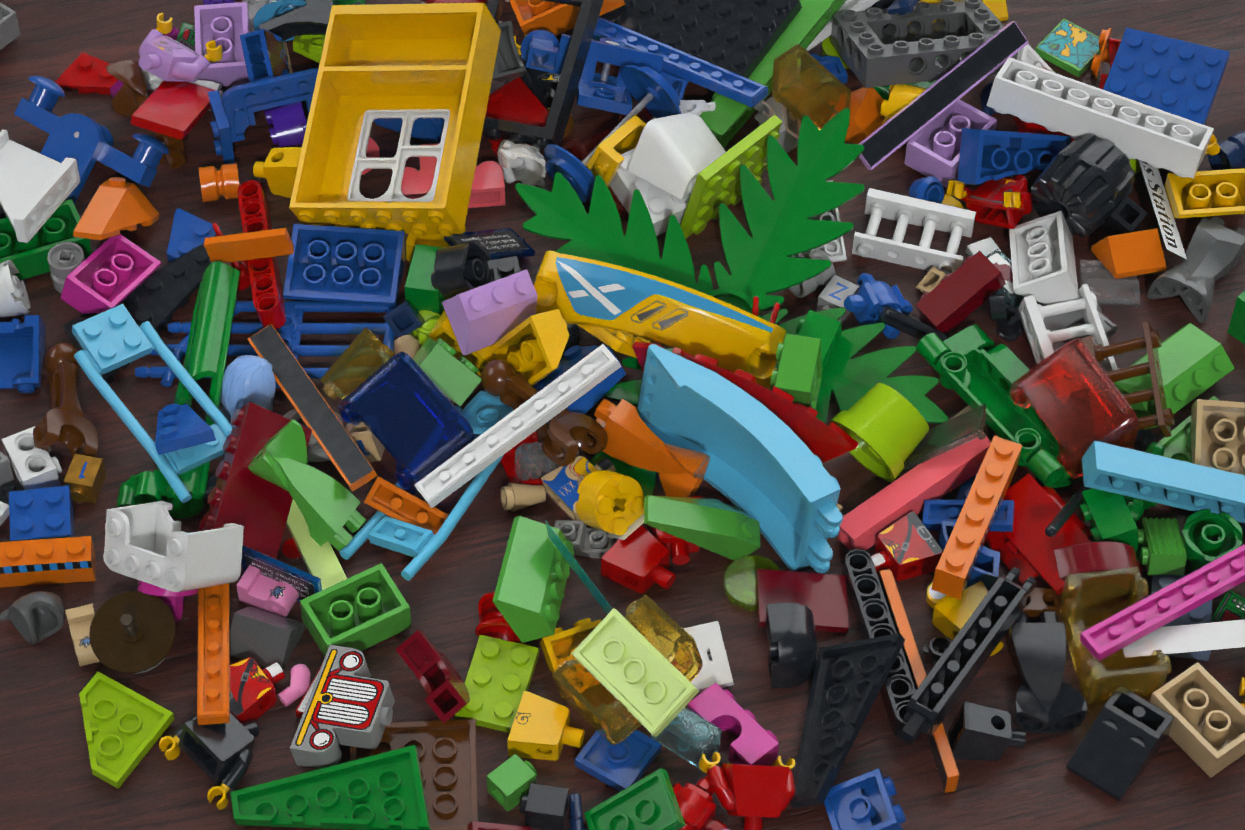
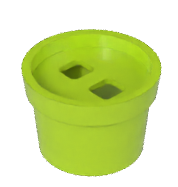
[829,383,929,482]

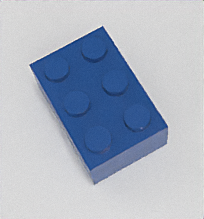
[532,345,626,414]

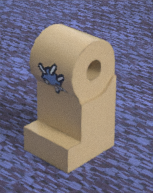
[65,603,100,666]

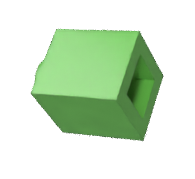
[487,754,537,812]

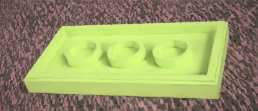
[571,608,699,737]

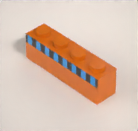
[0,536,96,588]

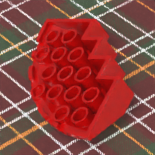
[632,342,859,463]

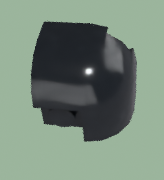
[765,603,818,689]

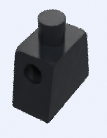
[948,702,1026,761]

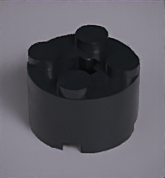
[431,242,495,300]

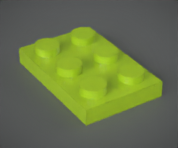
[455,635,539,733]

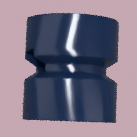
[1208,130,1245,170]

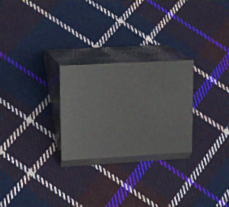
[230,606,306,670]

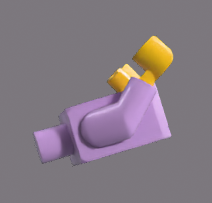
[138,13,223,82]

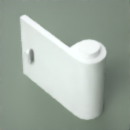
[634,621,734,693]

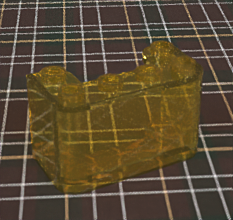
[1060,567,1171,705]
[552,594,703,745]

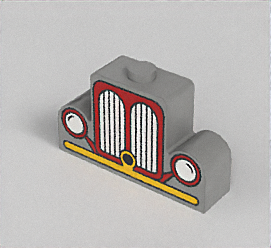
[290,645,395,769]

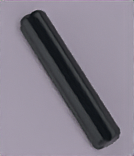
[879,307,950,341]

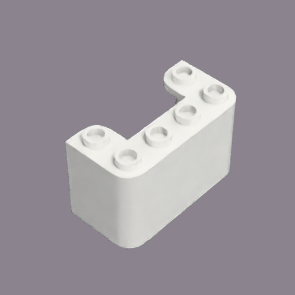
[103,501,244,592]

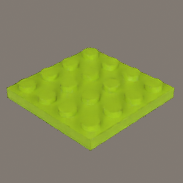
[680,115,782,238]

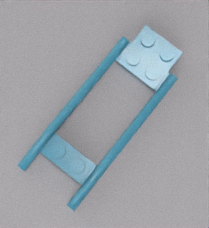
[72,304,233,503]
[340,391,514,581]

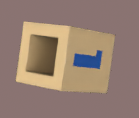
[346,415,386,463]

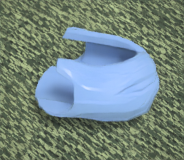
[220,355,276,427]

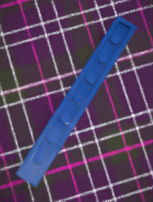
[592,17,768,107]

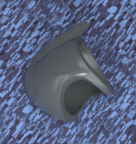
[0,591,65,645]

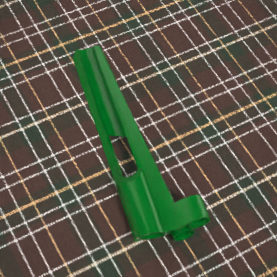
[116,261,240,518]

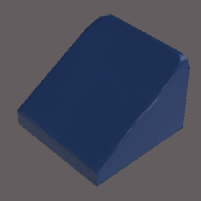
[383,301,425,338]

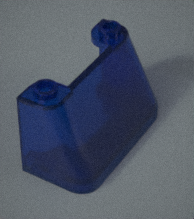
[338,352,474,495]

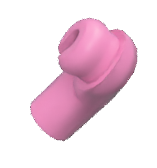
[277,664,311,707]

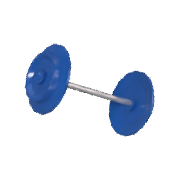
[544,65,681,203]

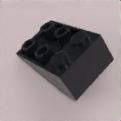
[1066,685,1174,802]

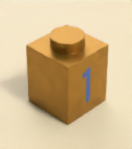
[63,454,107,504]

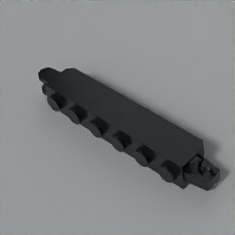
[901,567,1037,746]

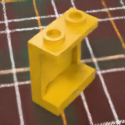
[586,115,646,187]

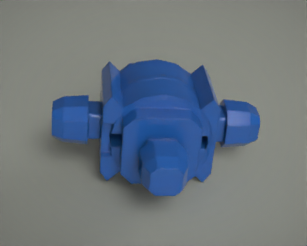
[844,273,913,339]

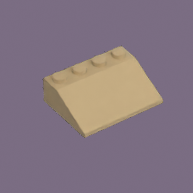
[1190,399,1245,476]

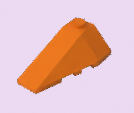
[73,177,159,240]

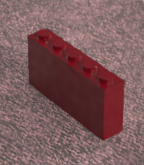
[200,402,312,565]

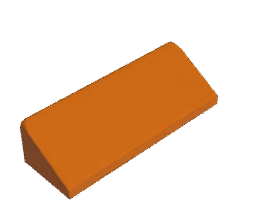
[364,476,449,535]

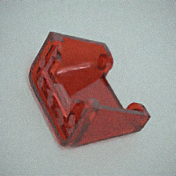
[1010,339,1139,479]

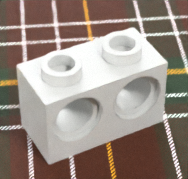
[2,426,62,490]

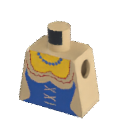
[541,456,616,521]

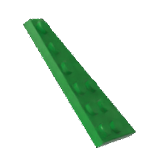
[230,745,431,830]

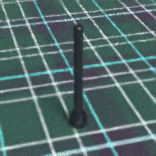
[1045,477,1092,537]

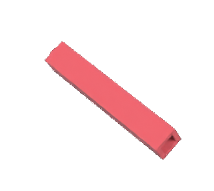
[837,428,991,551]

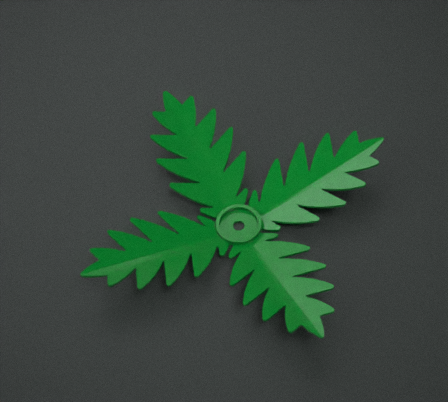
[515,108,949,497]

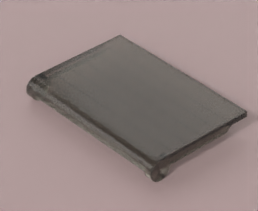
[904,404,986,473]

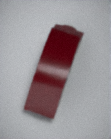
[1054,542,1141,590]
[395,630,470,724]

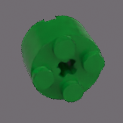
[1181,509,1243,573]

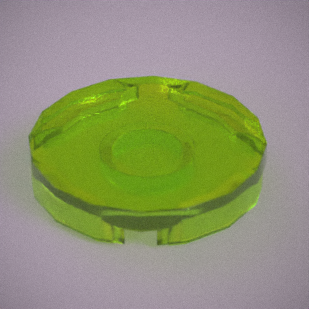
[723,555,781,611]

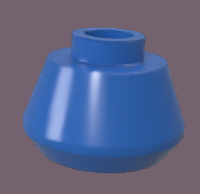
[909,176,944,204]

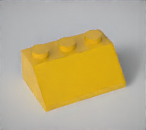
[1164,168,1245,218]
[490,309,570,386]

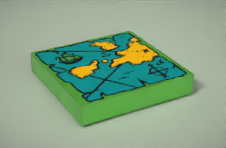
[1035,19,1101,78]

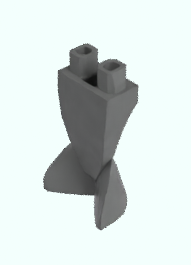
[1147,216,1245,324]

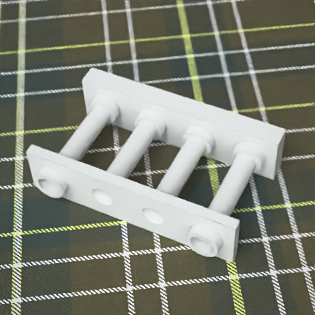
[852,188,976,275]
[1018,284,1120,405]

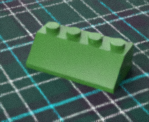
[1110,323,1235,429]
[493,516,574,643]

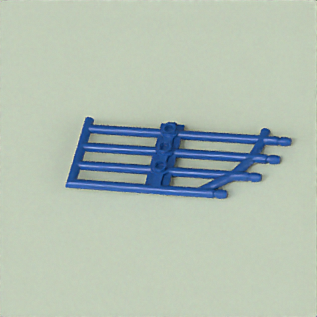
[135,301,398,389]

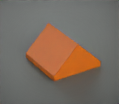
[833,87,885,144]
[1091,228,1166,279]

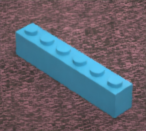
[1082,440,1245,523]

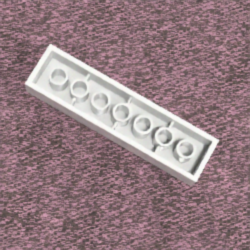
[987,57,1214,179]

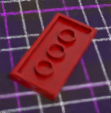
[130,81,215,140]
[1001,473,1091,596]

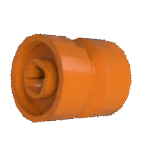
[199,163,240,202]

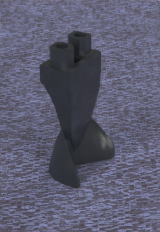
[1006,611,1087,734]

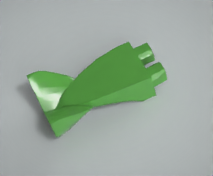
[248,419,366,551]

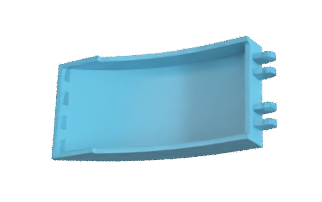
[637,344,843,574]

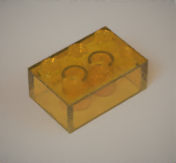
[772,44,851,130]

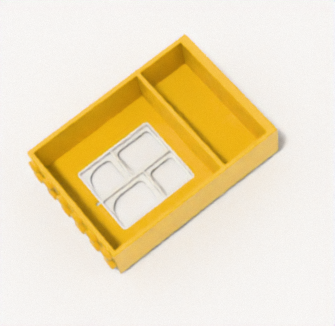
[289,3,501,237]

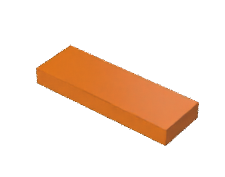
[204,228,294,263]

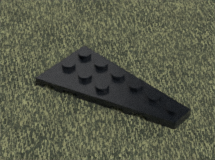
[63,243,211,386]
[790,633,905,808]

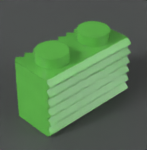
[1138,517,1187,576]

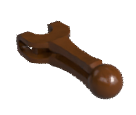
[33,342,98,458]
[481,359,608,467]

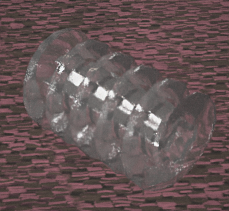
[515,441,579,481]

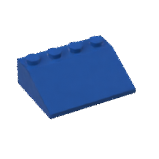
[283,224,406,306]

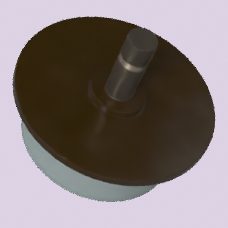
[89,591,176,674]

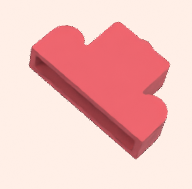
[401,143,505,208]

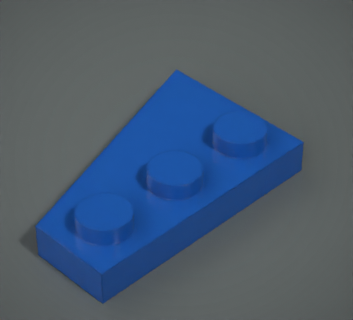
[155,404,216,455]

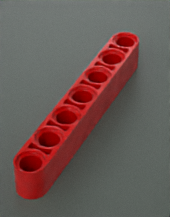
[237,180,286,330]

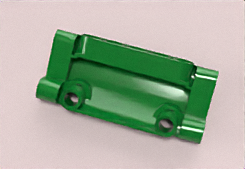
[916,324,1092,488]

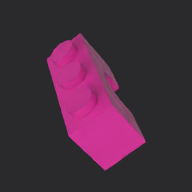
[687,682,779,766]

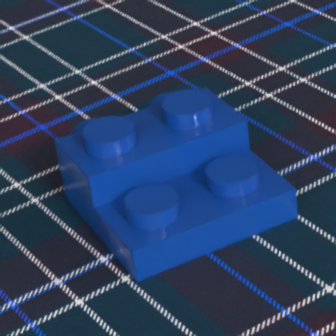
[824,768,907,830]

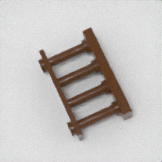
[1081,322,1174,445]

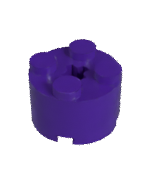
[264,101,307,148]

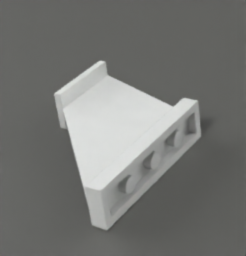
[0,129,81,243]

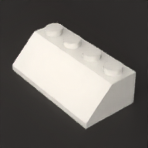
[1009,211,1079,305]

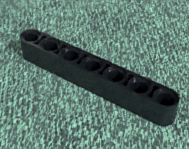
[843,549,916,739]

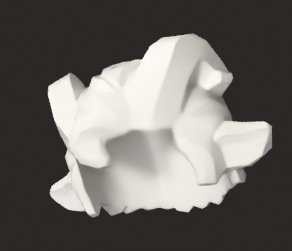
[497,140,546,188]

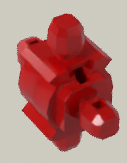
[673,776,728,830]

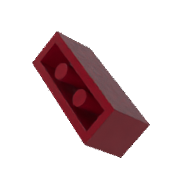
[915,250,1006,334]

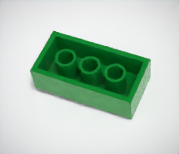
[0,199,91,281]

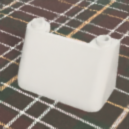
[627,112,726,200]

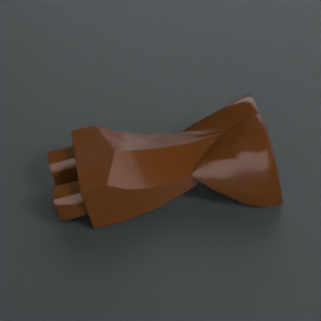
[105,60,186,169]

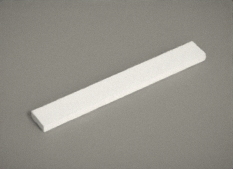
[414,344,621,508]

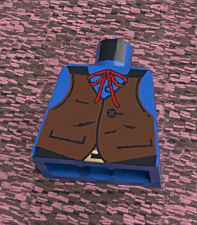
[239,29,289,83]

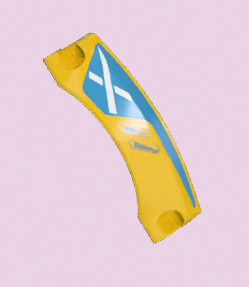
[534,251,787,390]

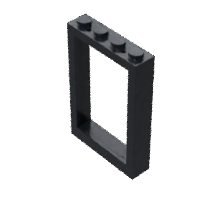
[482,0,604,150]

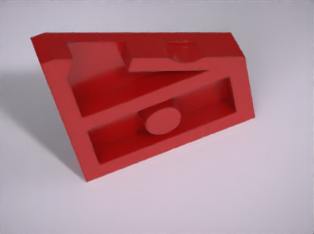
[55,52,118,95]

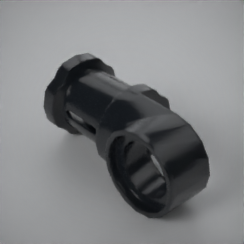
[989,294,1022,341]

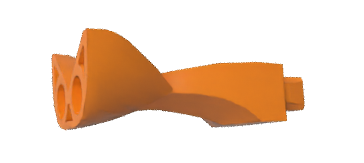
[589,399,710,497]

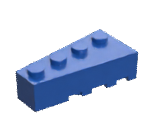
[957,128,1071,185]

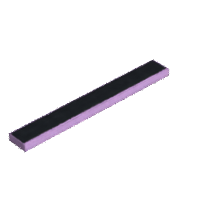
[859,21,1029,170]

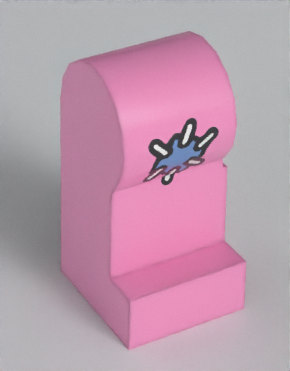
[236,565,299,617]

